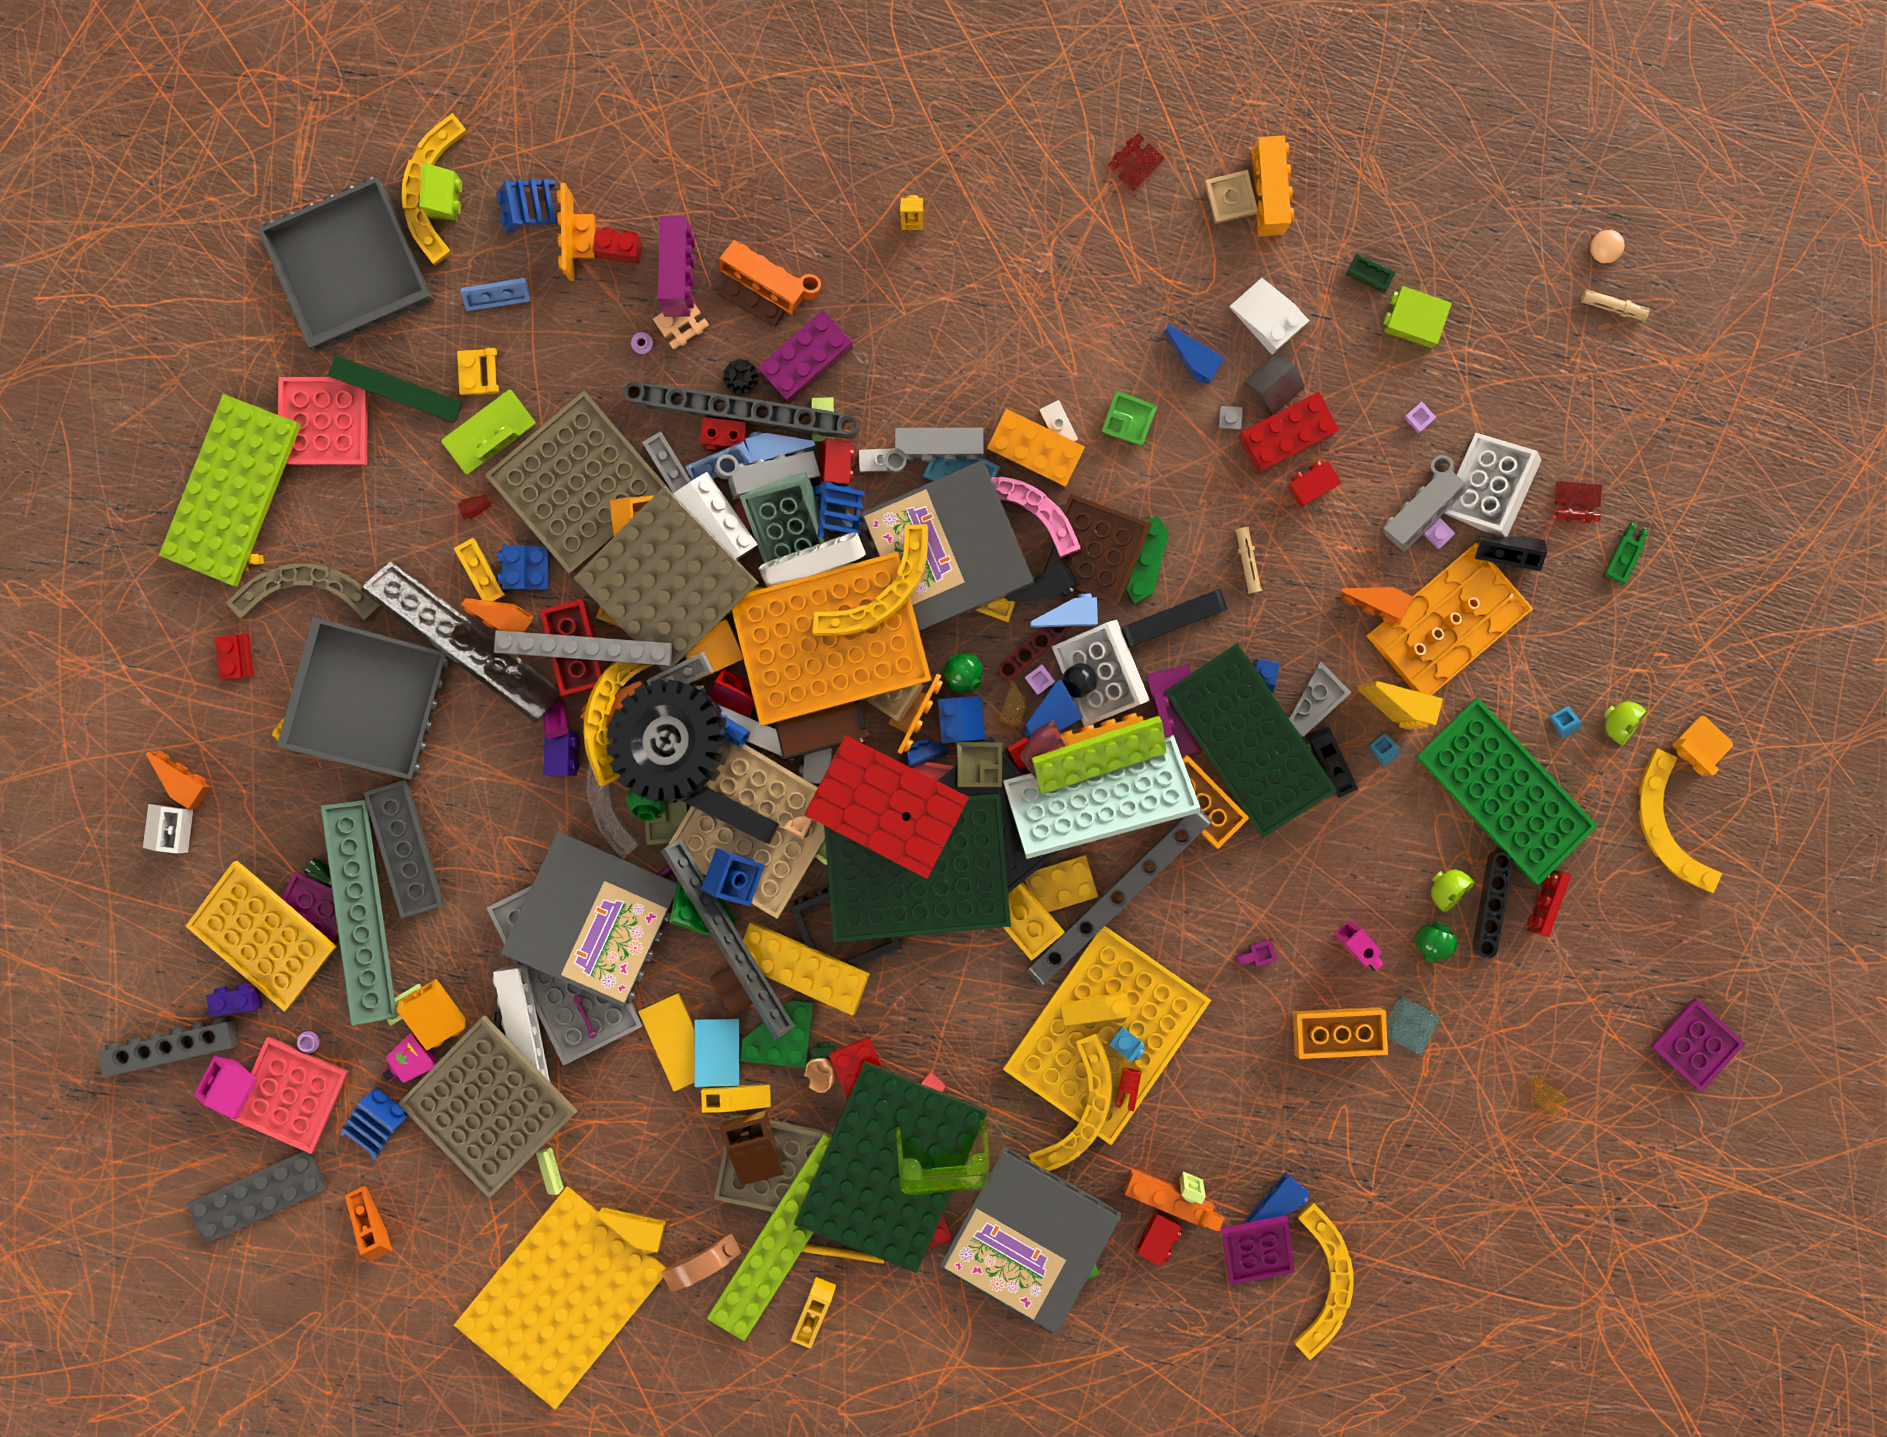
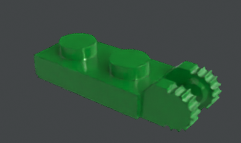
[1603,522,1649,585]

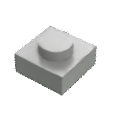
[1218,406,1242,430]

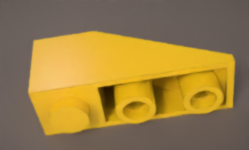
[701,1084,771,1113]

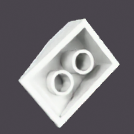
[1229,278,1309,355]

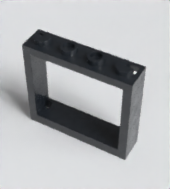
[791,888,902,967]

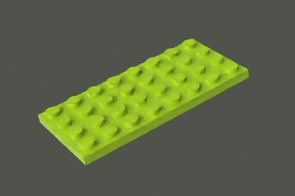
[159,394,302,587]

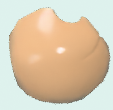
[1590,230,1625,263]
[804,1057,837,1093]

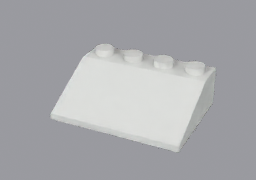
[1444,433,1542,537]
[673,472,758,560]
[1051,620,1150,727]

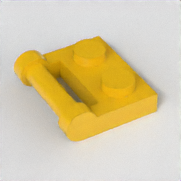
[457,348,499,396]

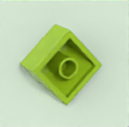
[419,163,462,221]

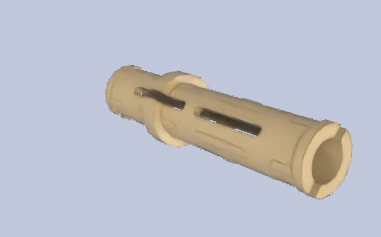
[1581,289,1650,322]
[1235,527,1262,594]

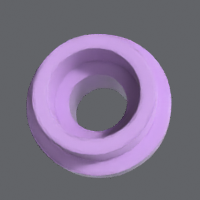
[631,332,653,354]

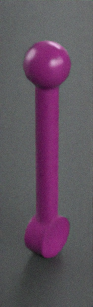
[573,995,597,1039]

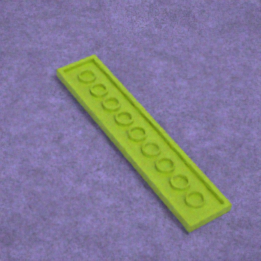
[707,1133,831,1341]

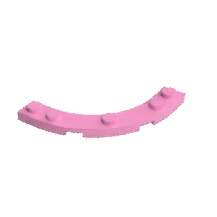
[991,476,1081,558]

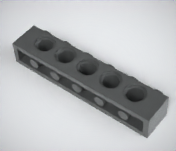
[97,1017,240,1078]

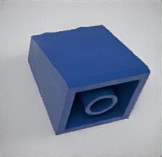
[1023,679,1083,745]

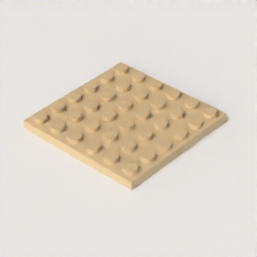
[668,742,825,919]

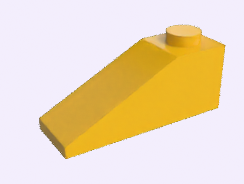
[900,195,923,230]
[1060,991,1131,1026]
[597,1207,666,1254]
[790,1277,836,1349]

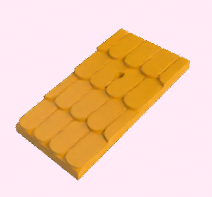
[1366,543,1533,696]

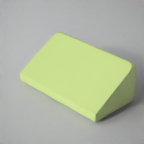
[536,1147,564,1195]

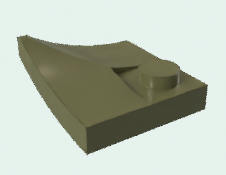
[956,742,1002,787]
[645,800,689,845]

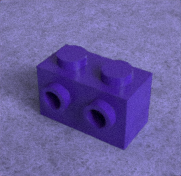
[543,731,580,776]
[206,983,262,1017]

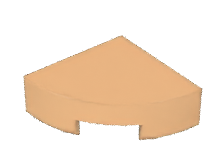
[784,816,813,838]

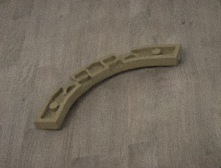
[226,563,382,621]

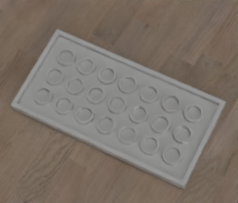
[487,885,644,1066]

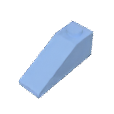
[745,431,817,461]
[1030,594,1098,628]

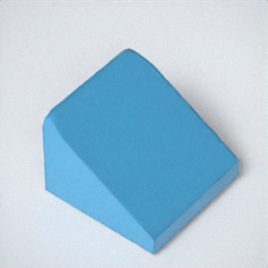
[1549,706,1581,739]
[1368,733,1401,766]

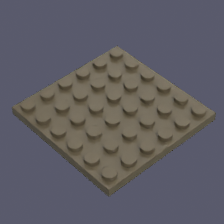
[485,391,670,575]
[574,486,759,671]
[398,1016,578,1198]

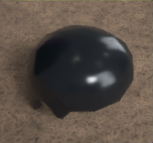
[1062,663,1097,698]

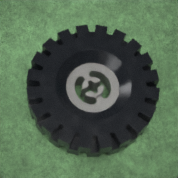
[606,679,730,803]

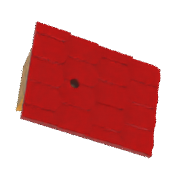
[804,735,969,879]

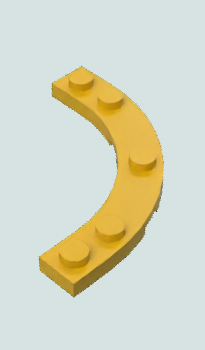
[402,113,468,266]
[813,524,928,636]
[584,662,653,786]
[1639,748,1722,893]
[1029,1033,1112,1171]
[1293,1201,1354,1360]

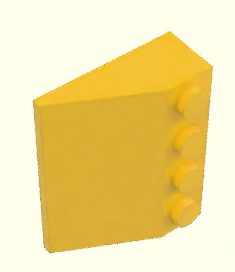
[1357,681,1443,730]

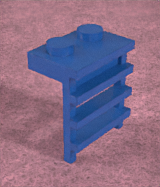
[496,179,558,233]
[812,482,865,538]
[340,1087,409,1160]

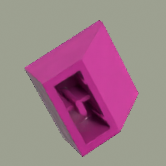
[194,1055,257,1119]

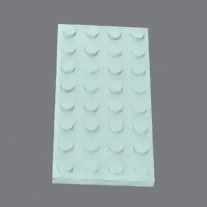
[1003,735,1200,859]

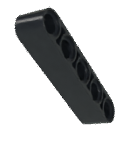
[1121,589,1228,648]
[683,788,779,844]
[1473,851,1513,959]

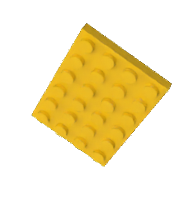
[186,861,337,1012]

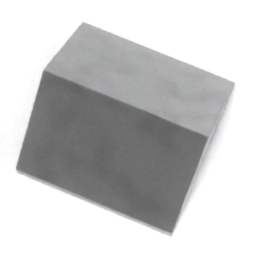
[1244,354,1305,415]

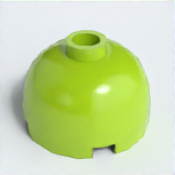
[1604,701,1648,745]
[1431,869,1475,913]

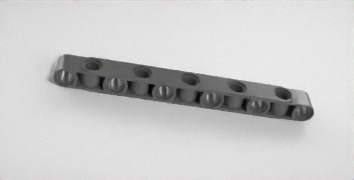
[624,382,860,439]
[1025,809,1212,987]

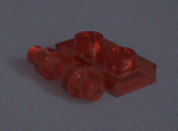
[1108,133,1164,191]
[1554,481,1602,523]

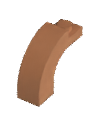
[661,1233,742,1292]

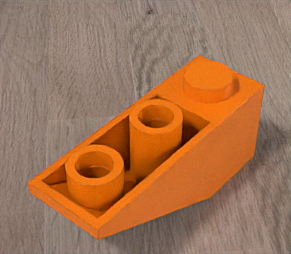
[1340,587,1413,625]
[461,598,534,632]
[146,750,211,809]

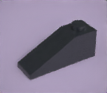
[1475,536,1547,571]
[1006,561,1078,601]
[1309,726,1358,798]

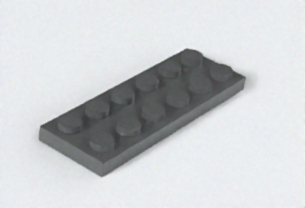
[364,780,445,918]
[187,1151,328,1244]

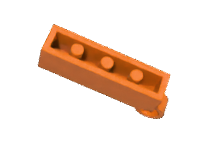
[718,240,821,315]
[1122,1169,1225,1231]

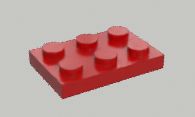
[1527,870,1572,937]

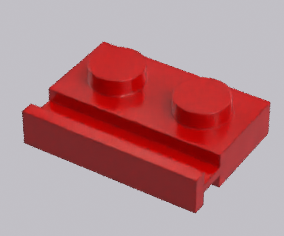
[215,633,254,681]

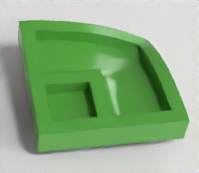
[1101,390,1158,447]

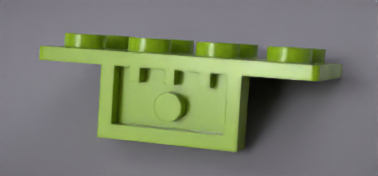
[441,389,536,475]

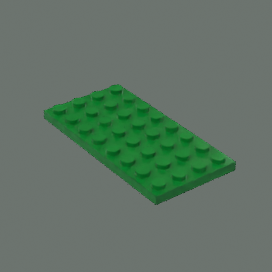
[1415,697,1597,886]

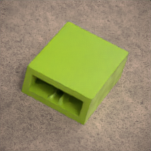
[1383,286,1452,349]

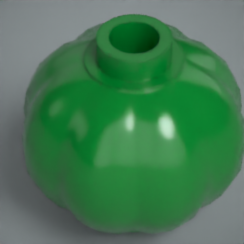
[944,653,983,693]
[626,788,668,821]
[1416,921,1458,964]

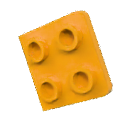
[1671,716,1733,776]

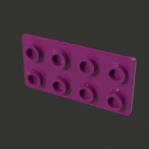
[1147,665,1203,756]

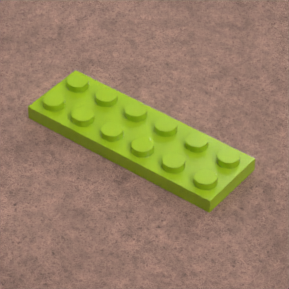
[1032,716,1167,795]

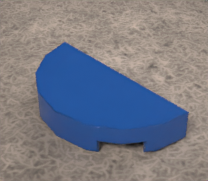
[906,739,948,768]

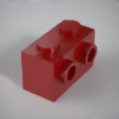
[592,228,643,264]
[700,417,749,452]
[818,438,854,486]
[1287,461,1342,508]
[710,669,755,718]
[1135,1210,1182,1266]

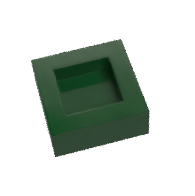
[812,1041,835,1057]

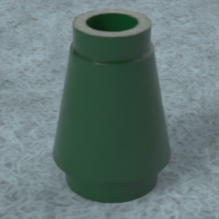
[304,858,331,887]

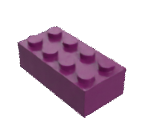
[658,216,695,317]
[757,310,853,404]

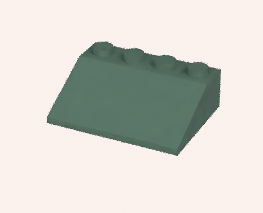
[740,471,830,563]

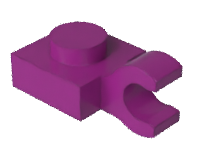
[1235,939,1277,967]

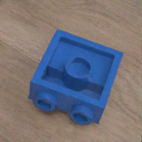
[498,545,550,591]

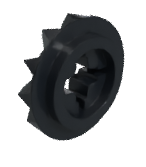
[723,359,758,394]

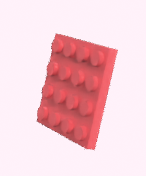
[278,377,368,465]
[231,1037,349,1154]

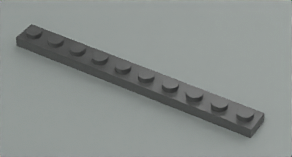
[660,838,795,1039]

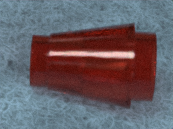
[457,494,491,520]

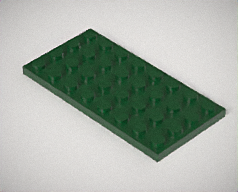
[1164,643,1337,838]

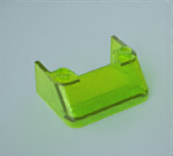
[895,1120,990,1195]

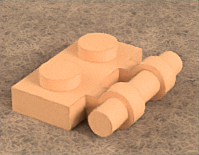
[653,304,709,350]

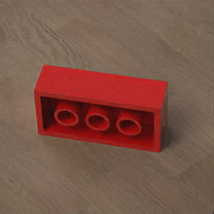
[1238,392,1340,474]
[540,600,604,697]

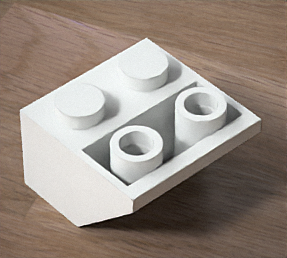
[143,804,193,853]

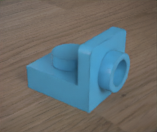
[1108,1026,1144,1062]

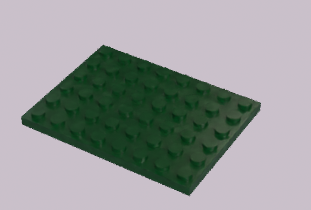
[824,794,1011,942]
[794,1061,987,1273]

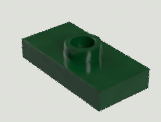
[1346,253,1396,293]

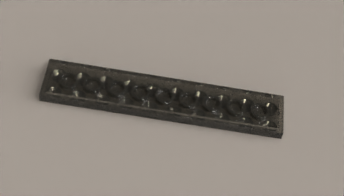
[361,562,562,723]

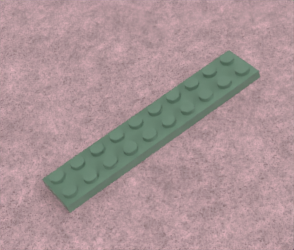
[320,800,397,1026]

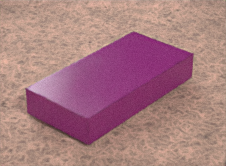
[543,700,569,740]

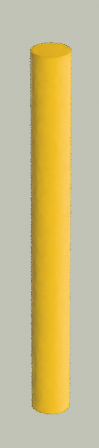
[802,1244,884,1264]

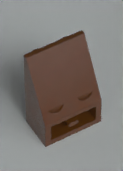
[720,1111,784,1186]

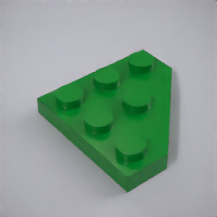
[1126,515,1169,604]
[669,874,735,937]
[740,999,813,1069]

